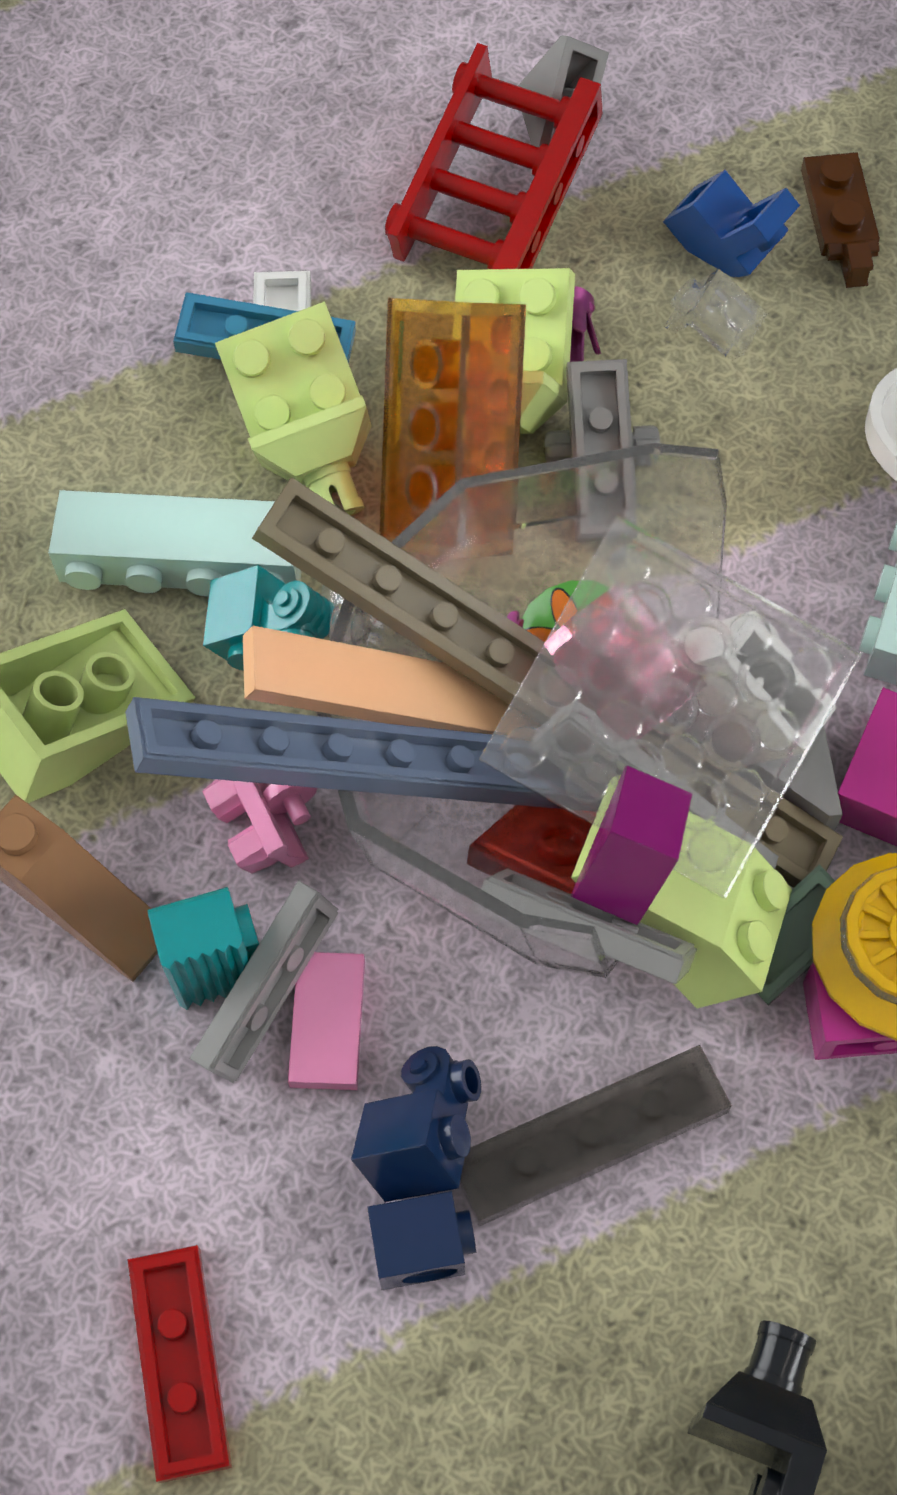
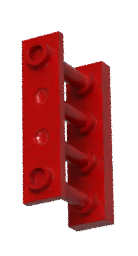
[385,43,603,269]

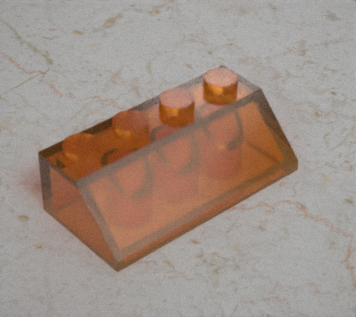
[379,298,526,559]

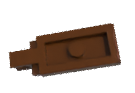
[801,152,880,288]

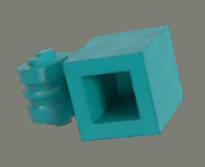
[203,565,337,671]

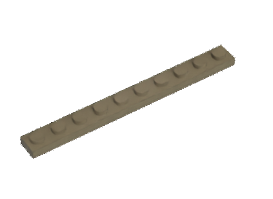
[252,477,843,888]

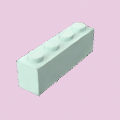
[48,490,301,597]

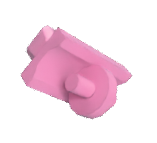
[202,779,317,874]

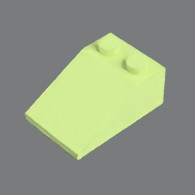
[0,609,196,803]
[571,775,792,1009]

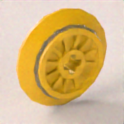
[811,853,897,1041]

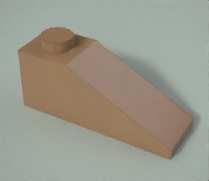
[0,795,158,982]

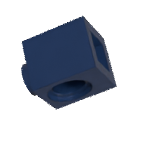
[367,1191,477,1290]

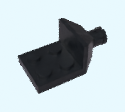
[688,1320,827,1495]

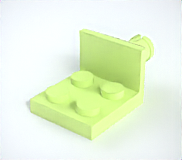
[427,268,575,479]
[215,301,371,516]

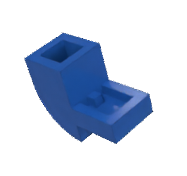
[663,170,800,277]

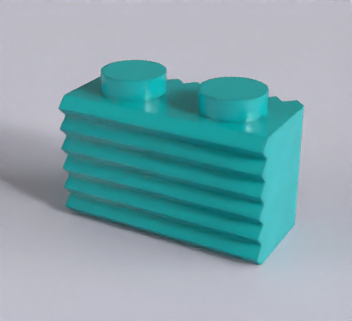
[147,887,259,1010]

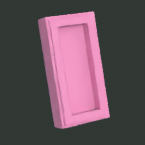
[288,952,365,1090]

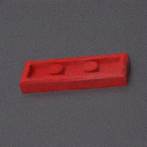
[127,1245,232,1483]

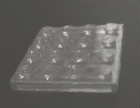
[479,515,863,899]

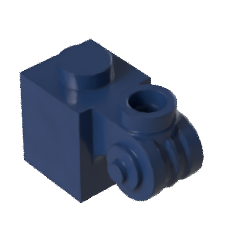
[351,1046,482,1202]

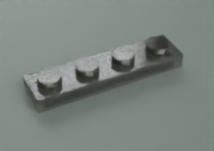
[460,1045,732,1227]

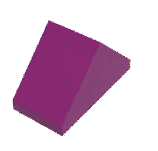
[570,765,693,925]

